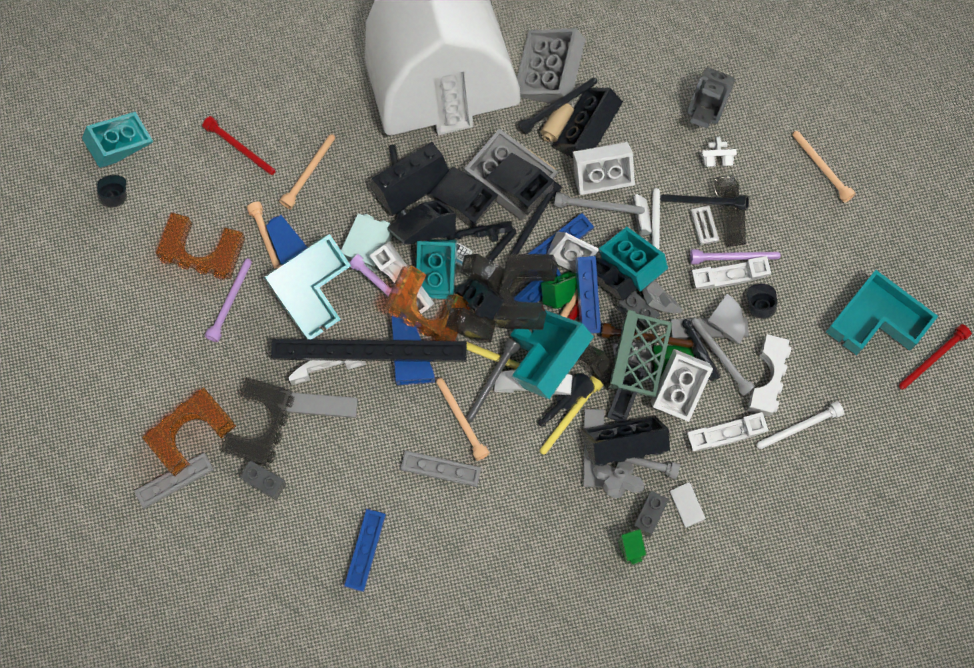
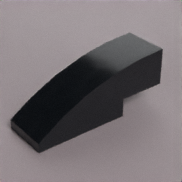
[596,257,637,301]
[607,360,645,422]

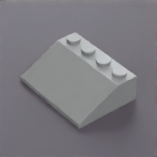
[517,28,585,104]
[464,129,558,221]

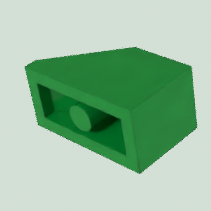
[541,272,577,309]
[618,529,646,565]

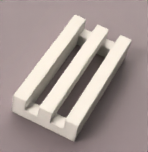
[690,206,719,246]

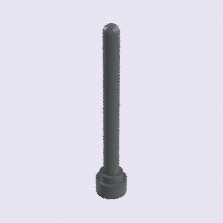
[466,338,521,423]

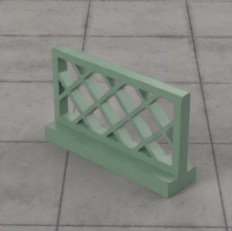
[609,310,672,398]

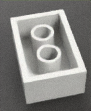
[573,142,635,195]
[650,349,713,422]

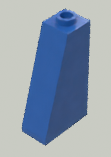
[266,215,307,264]
[392,311,435,385]

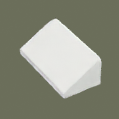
[632,194,652,236]
[670,482,705,528]

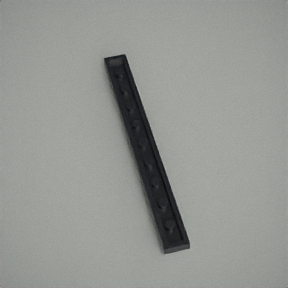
[271,339,467,362]

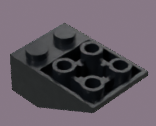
[486,153,554,215]
[429,167,498,228]
[388,200,456,245]

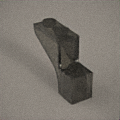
[715,175,746,247]
[578,343,613,391]

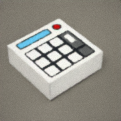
[447,243,473,268]

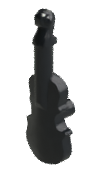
[447,221,513,242]
[682,319,721,381]
[538,373,595,427]

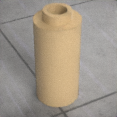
[541,103,574,142]

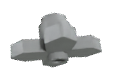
[593,462,645,498]

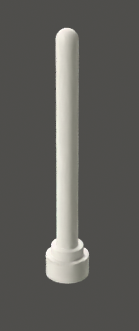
[652,188,660,249]
[757,401,844,449]

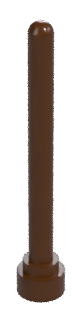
[601,323,694,348]

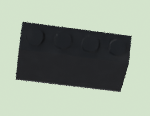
[551,88,623,158]
[370,142,449,216]
[581,415,670,466]

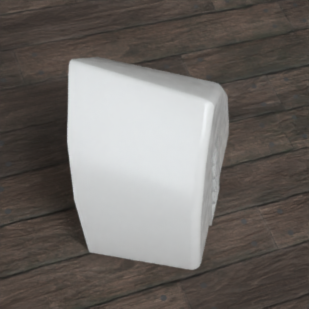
[365,0,521,136]

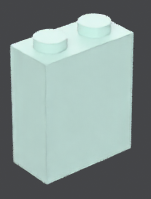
[341,213,393,272]

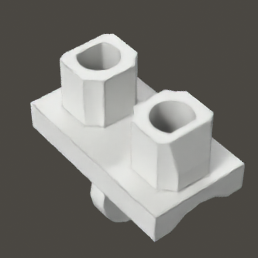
[700,137,737,167]

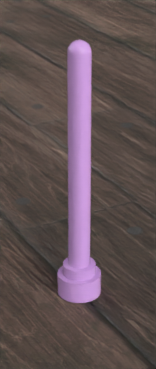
[690,249,781,265]
[349,254,422,322]
[204,259,252,342]

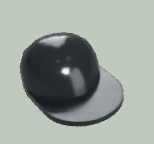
[97,175,127,208]
[747,283,778,319]

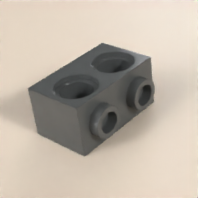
[617,292,660,331]
[240,460,287,501]
[632,490,669,538]

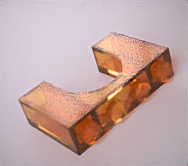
[156,212,245,280]
[383,265,470,341]
[142,388,236,477]

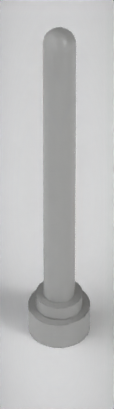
[555,192,645,214]
[691,318,755,396]
[586,449,680,479]

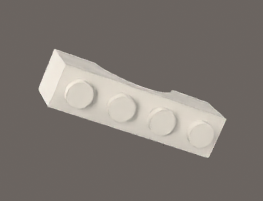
[370,242,434,318]
[747,334,791,417]

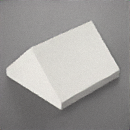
[546,232,598,273]

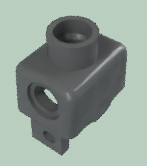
[688,68,735,129]

